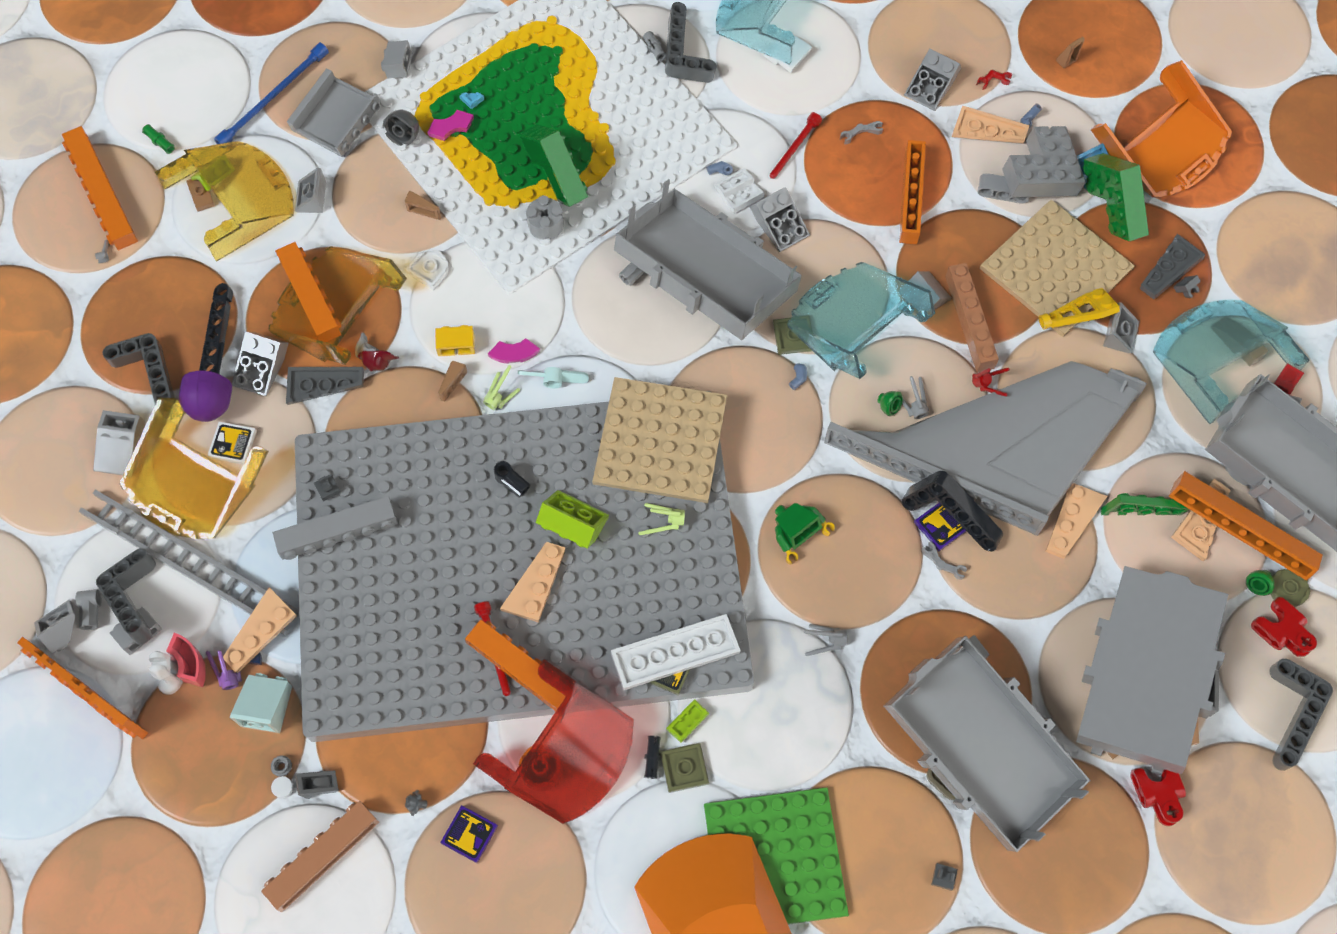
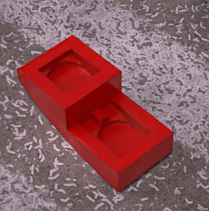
[1273,363,1304,395]

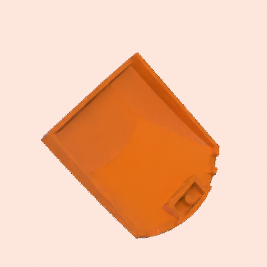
[634,833,792,934]

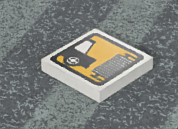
[207,422,257,465]

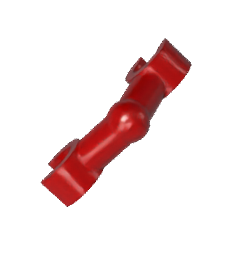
[976,70,1013,90]

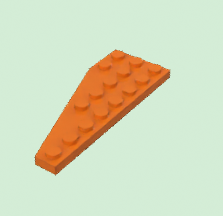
[17,637,148,739]

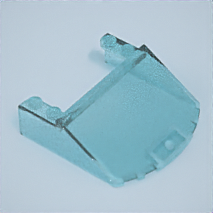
[716,0,795,65]
[787,262,935,379]
[1153,300,1310,424]

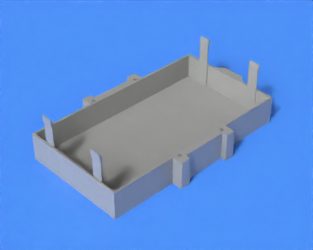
[614,179,802,341]
[1205,374,1337,552]
[1076,566,1228,775]
[884,636,1091,852]

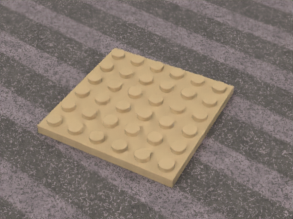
[979,200,1135,337]
[592,377,727,503]

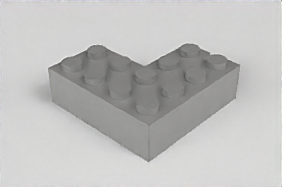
[1002,126,1086,197]

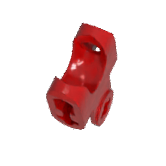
[1251,597,1317,657]
[1130,768,1186,826]

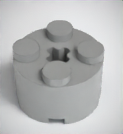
[526,196,564,240]

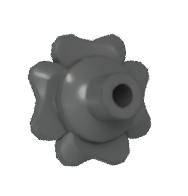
[405,790,427,816]

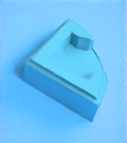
[459,92,484,109]

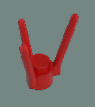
[972,368,1010,397]

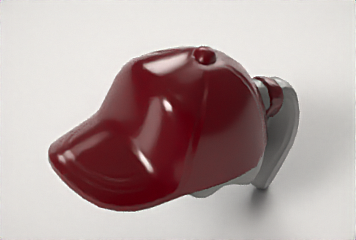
[355,332,399,372]

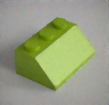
[535,490,609,549]

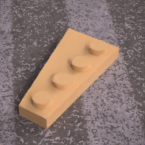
[223,587,297,673]

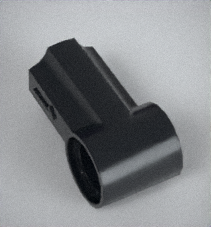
[494,461,531,498]

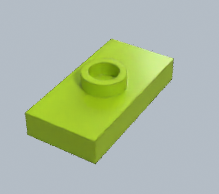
[666,699,709,743]

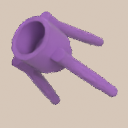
[206,650,242,690]

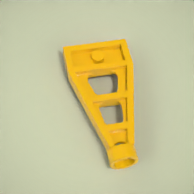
[1039,288,1120,330]

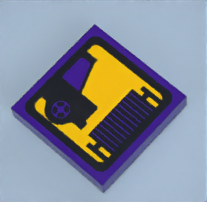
[914,503,967,552]
[440,805,498,863]

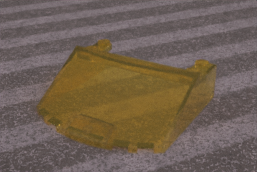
[155,141,294,261]
[268,246,407,365]
[120,397,269,539]

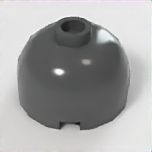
[382,109,419,146]

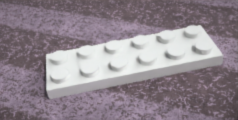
[611,614,740,690]

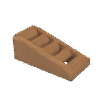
[1056,37,1085,68]
[405,191,441,220]
[438,361,467,402]

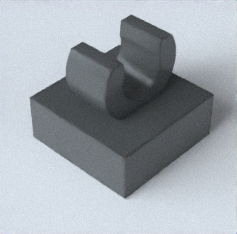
[1174,275,1201,298]
[314,474,341,502]
[931,863,958,891]

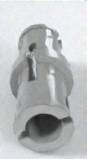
[643,31,666,61]

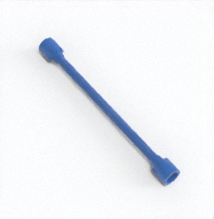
[214,42,329,149]

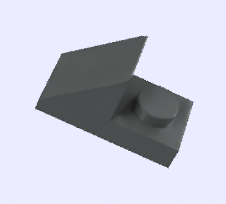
[295,770,338,799]

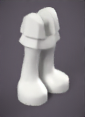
[149,651,183,695]

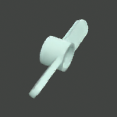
[517,367,589,389]

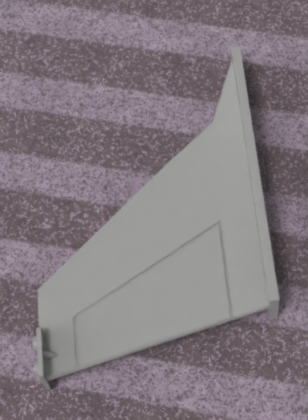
[824,361,1147,536]

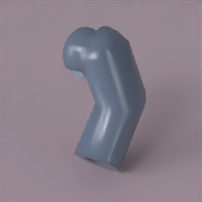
[1020,104,1042,128]
[706,161,733,175]
[789,363,807,390]

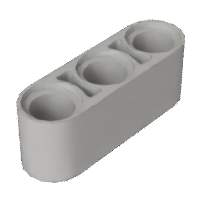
[978,173,1029,204]

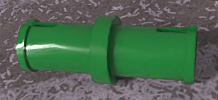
[142,124,175,154]

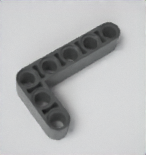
[665,2,717,83]
[102,333,178,420]
[96,548,156,645]
[1269,659,1333,771]

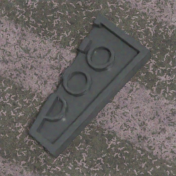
[1140,234,1205,299]
[286,367,364,405]

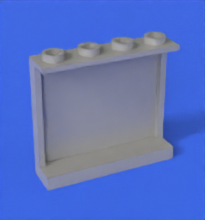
[287,68,381,157]

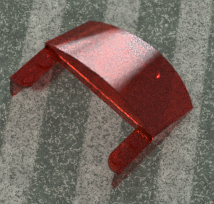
[473,659,634,824]

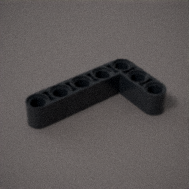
[901,471,1003,552]

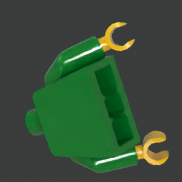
[775,503,835,565]

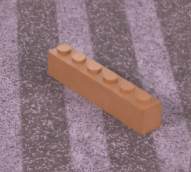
[945,263,999,372]
[261,801,379,912]

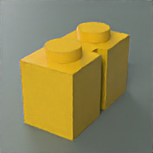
[435,325,475,357]

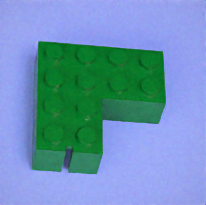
[519,124,588,207]
[1083,153,1149,241]

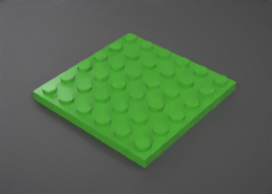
[704,788,849,925]

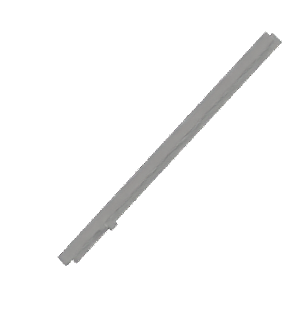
[79,489,299,636]

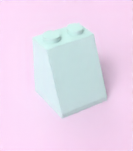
[230,673,292,733]

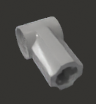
[619,263,645,286]
[75,589,102,630]

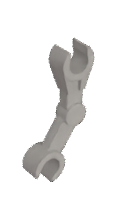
[840,121,883,144]
[921,542,967,580]

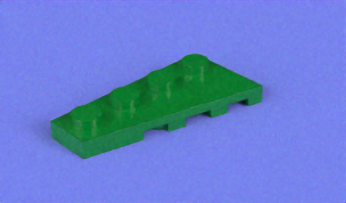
[1100,493,1190,515]

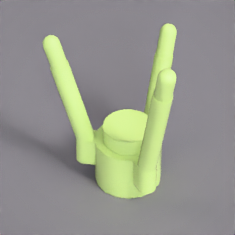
[483,365,520,410]
[638,503,685,535]

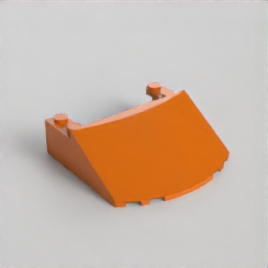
[1091,60,1232,197]

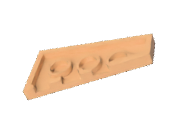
[952,105,1029,143]
[1171,478,1230,561]
[1045,483,1108,559]
[500,542,566,623]

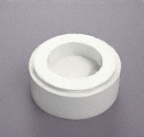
[271,776,294,798]

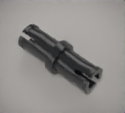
[644,736,661,779]

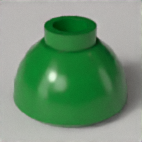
[877,391,903,416]
[1246,570,1274,596]

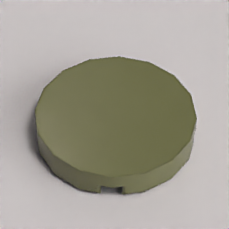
[1271,569,1311,607]

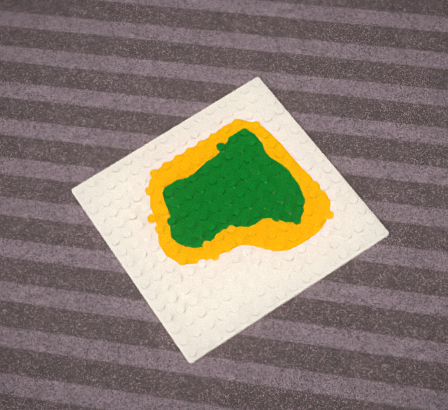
[365,0,737,294]

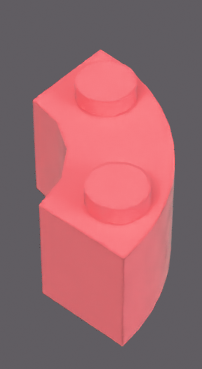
[166,633,206,688]

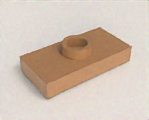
[186,179,215,212]

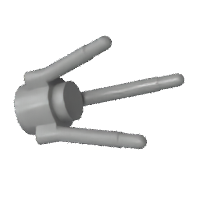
[902,376,929,419]
[804,624,847,656]

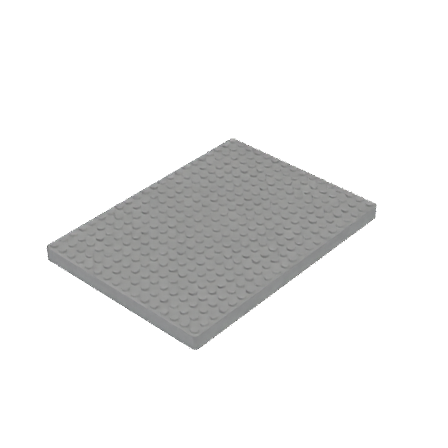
[295,391,754,742]

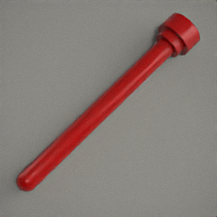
[770,112,822,179]
[474,601,511,696]

